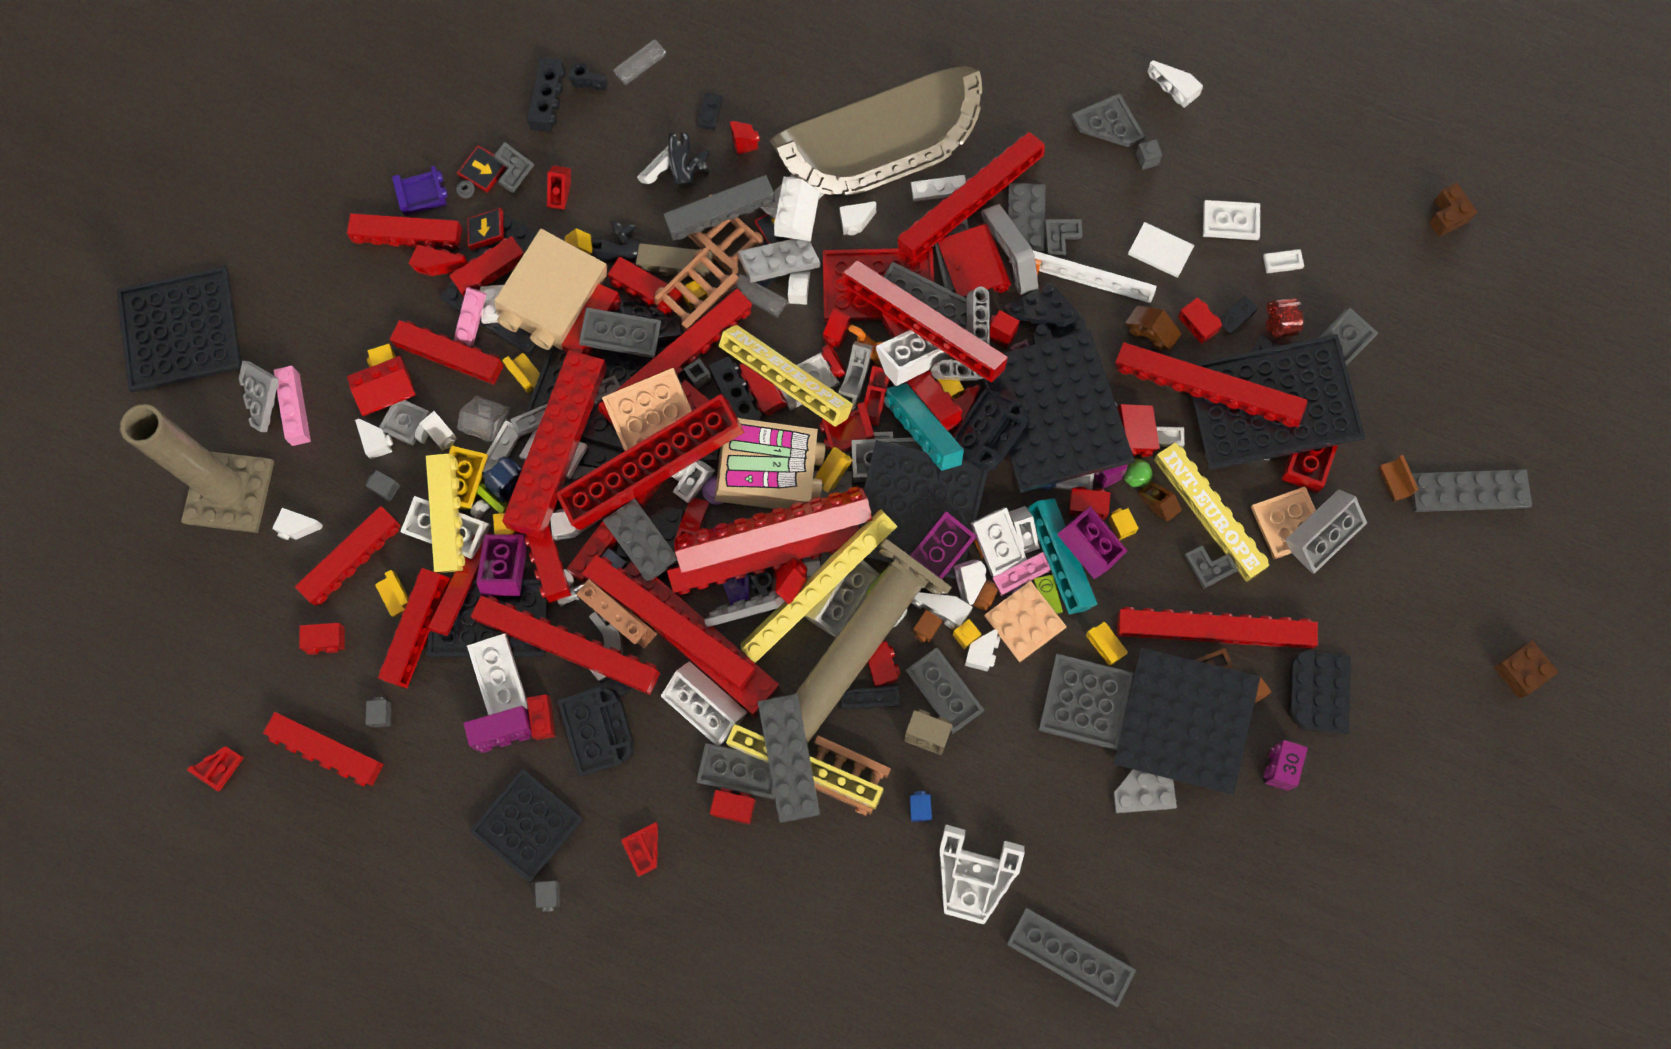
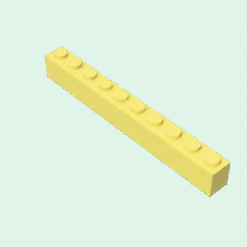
[740,509,897,663]

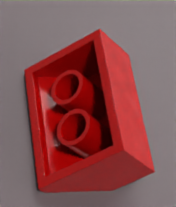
[347,356,416,416]

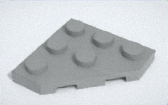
[239,361,279,432]
[1113,769,1177,813]

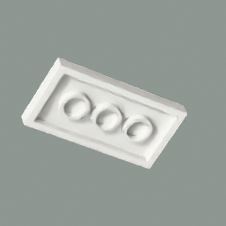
[467,634,528,715]

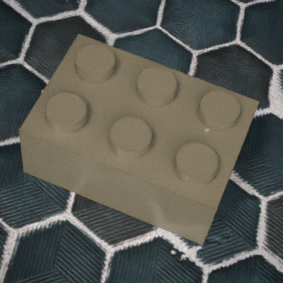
[904,709,952,755]

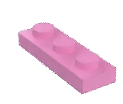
[454,287,487,347]
[992,552,1051,596]

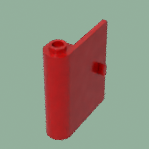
[938,224,1011,297]

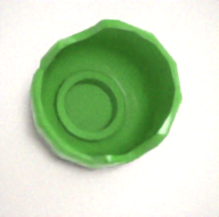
[1123,459,1153,487]

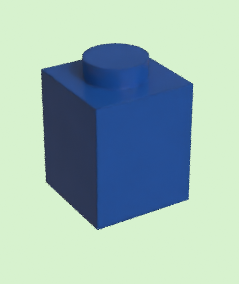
[910,791,932,822]

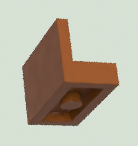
[1378,455,1419,502]

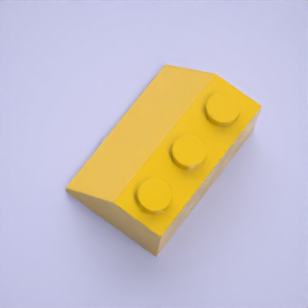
[449,446,489,510]

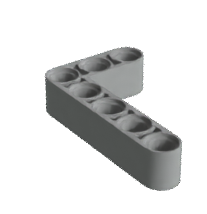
[981,204,1038,295]
[931,287,989,381]

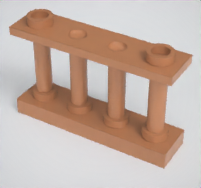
[687,194,764,274]
[654,247,739,332]
[576,579,657,649]
[815,736,891,816]

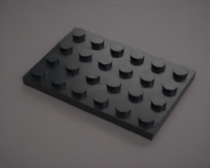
[427,580,548,658]

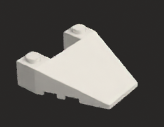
[940,825,1024,924]

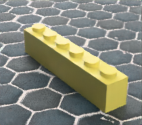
[426,454,465,573]

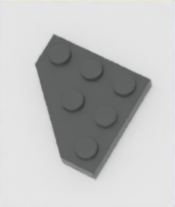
[1071,93,1145,147]

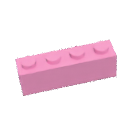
[274,366,311,446]

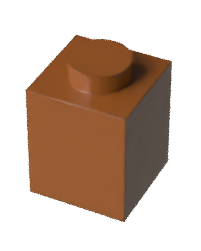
[913,610,943,643]

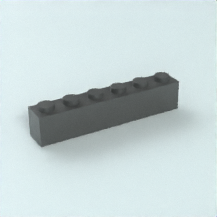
[663,175,775,240]

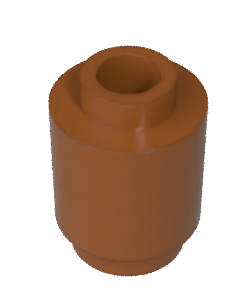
[973,580,998,611]

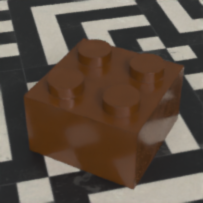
[1494,640,1559,699]

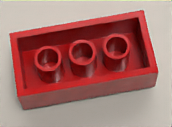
[1281,445,1338,493]

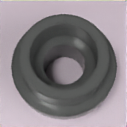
[456,180,475,198]

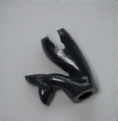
[668,132,710,184]
[590,221,641,261]

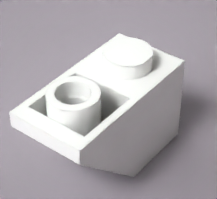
[965,629,1000,671]

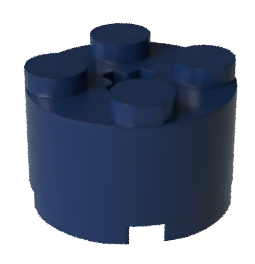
[483,456,522,502]

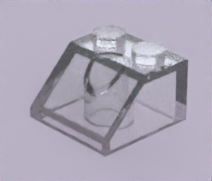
[457,396,511,442]

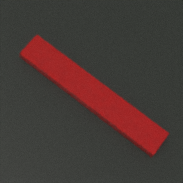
[428,532,494,636]

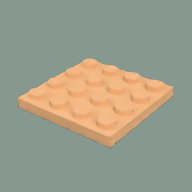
[602,368,692,451]

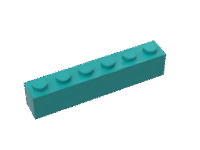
[884,383,964,471]
[1027,498,1097,615]

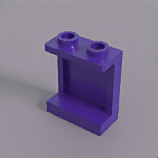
[392,166,448,216]

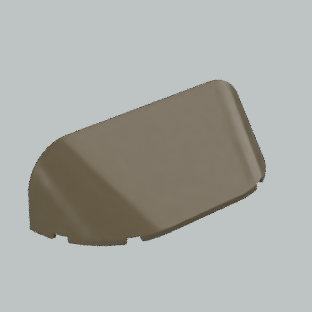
[770,66,982,195]

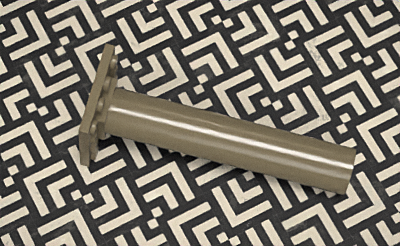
[120,405,274,533]
[795,539,952,744]

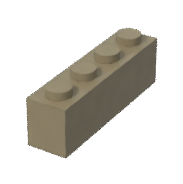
[636,243,713,280]

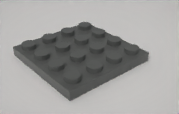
[1039,654,1134,750]

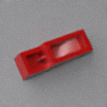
[864,365,890,426]

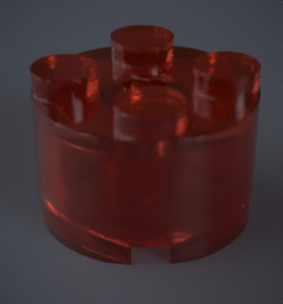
[1266,298,1304,338]

